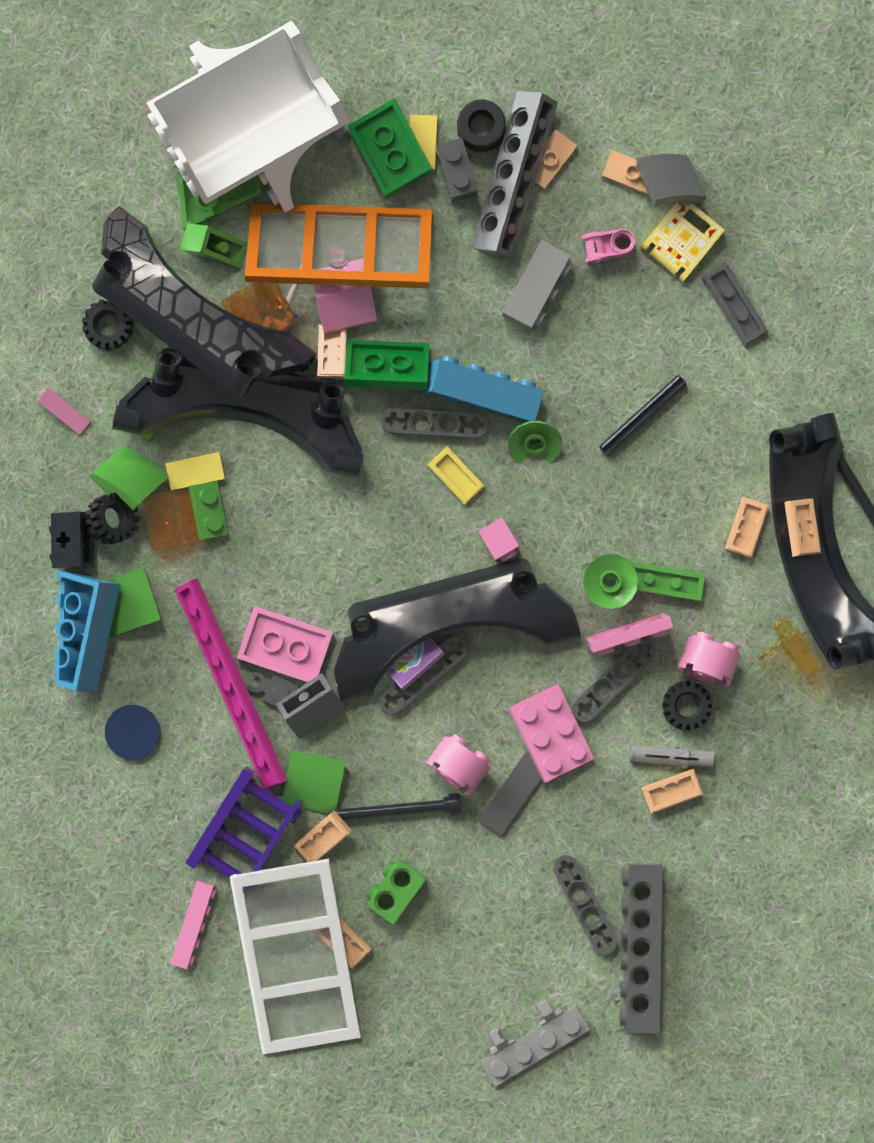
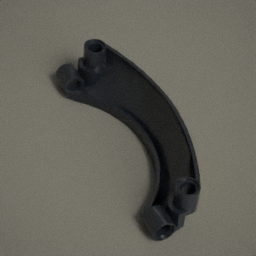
[769,413,874,669]

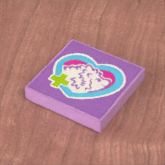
[387,638,445,691]

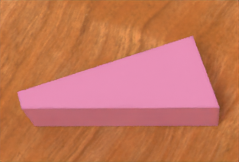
[38,388,90,435]

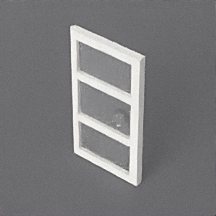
[230,859,361,1054]

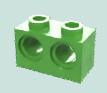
[366,858,426,925]

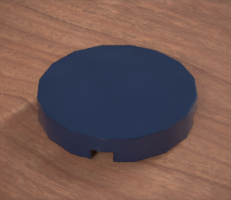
[105,705,160,760]

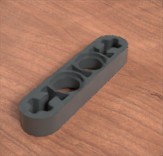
[381,408,488,439]
[379,636,468,714]
[572,639,656,722]
[553,855,617,955]

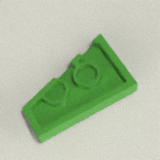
[177,174,262,231]

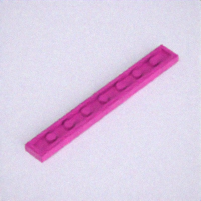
[175,578,287,790]

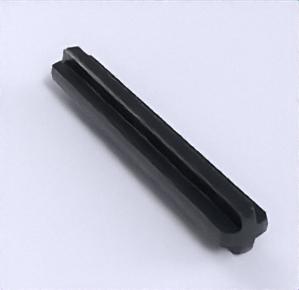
[599,375,687,457]

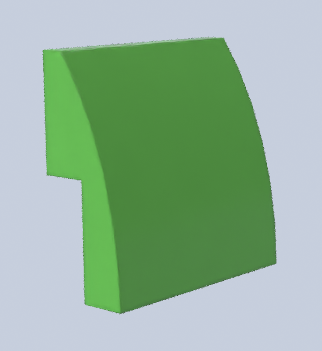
[89,446,169,510]
[108,567,162,638]
[282,750,346,814]

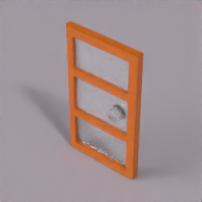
[245,203,434,288]

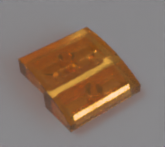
[221,282,298,331]
[143,488,208,551]

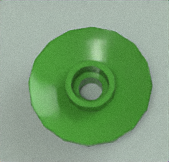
[508,421,562,464]
[583,554,638,609]

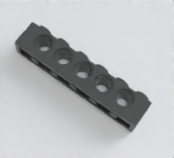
[471,91,558,259]
[619,863,663,1034]

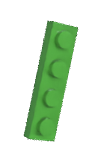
[596,556,706,601]

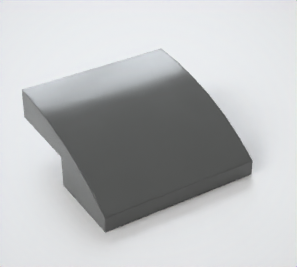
[636,154,706,207]

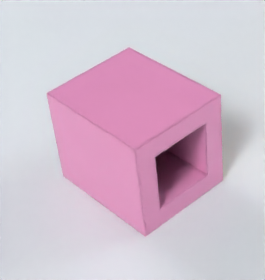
[478,518,519,562]

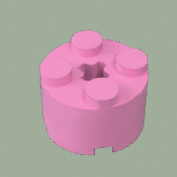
[677,632,741,688]
[425,734,490,796]

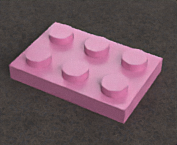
[237,606,333,682]
[585,613,673,655]
[508,684,594,783]

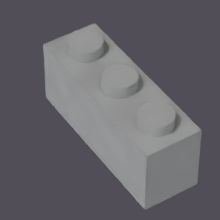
[502,240,572,331]

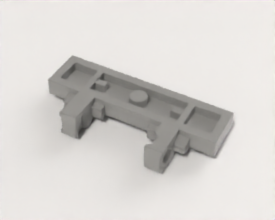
[480,999,590,1087]

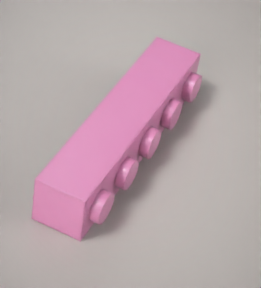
[170,880,216,969]

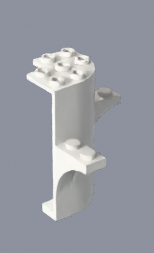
[147,21,350,212]

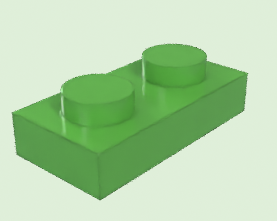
[188,481,228,541]

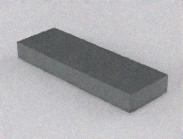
[702,262,768,347]
[479,752,541,836]

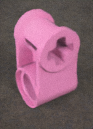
[581,229,635,264]

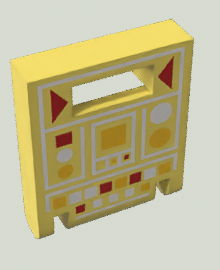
[641,201,725,282]

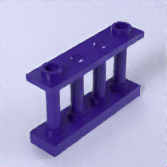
[185,766,303,895]

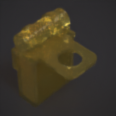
[757,619,822,676]

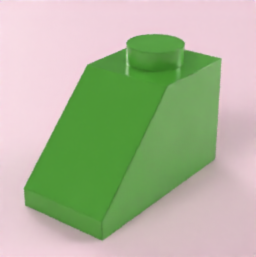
[180,223,248,269]

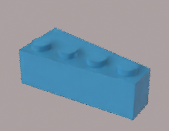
[420,356,544,423]
[55,570,120,692]

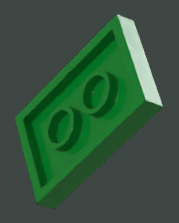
[347,98,434,198]
[344,340,430,390]

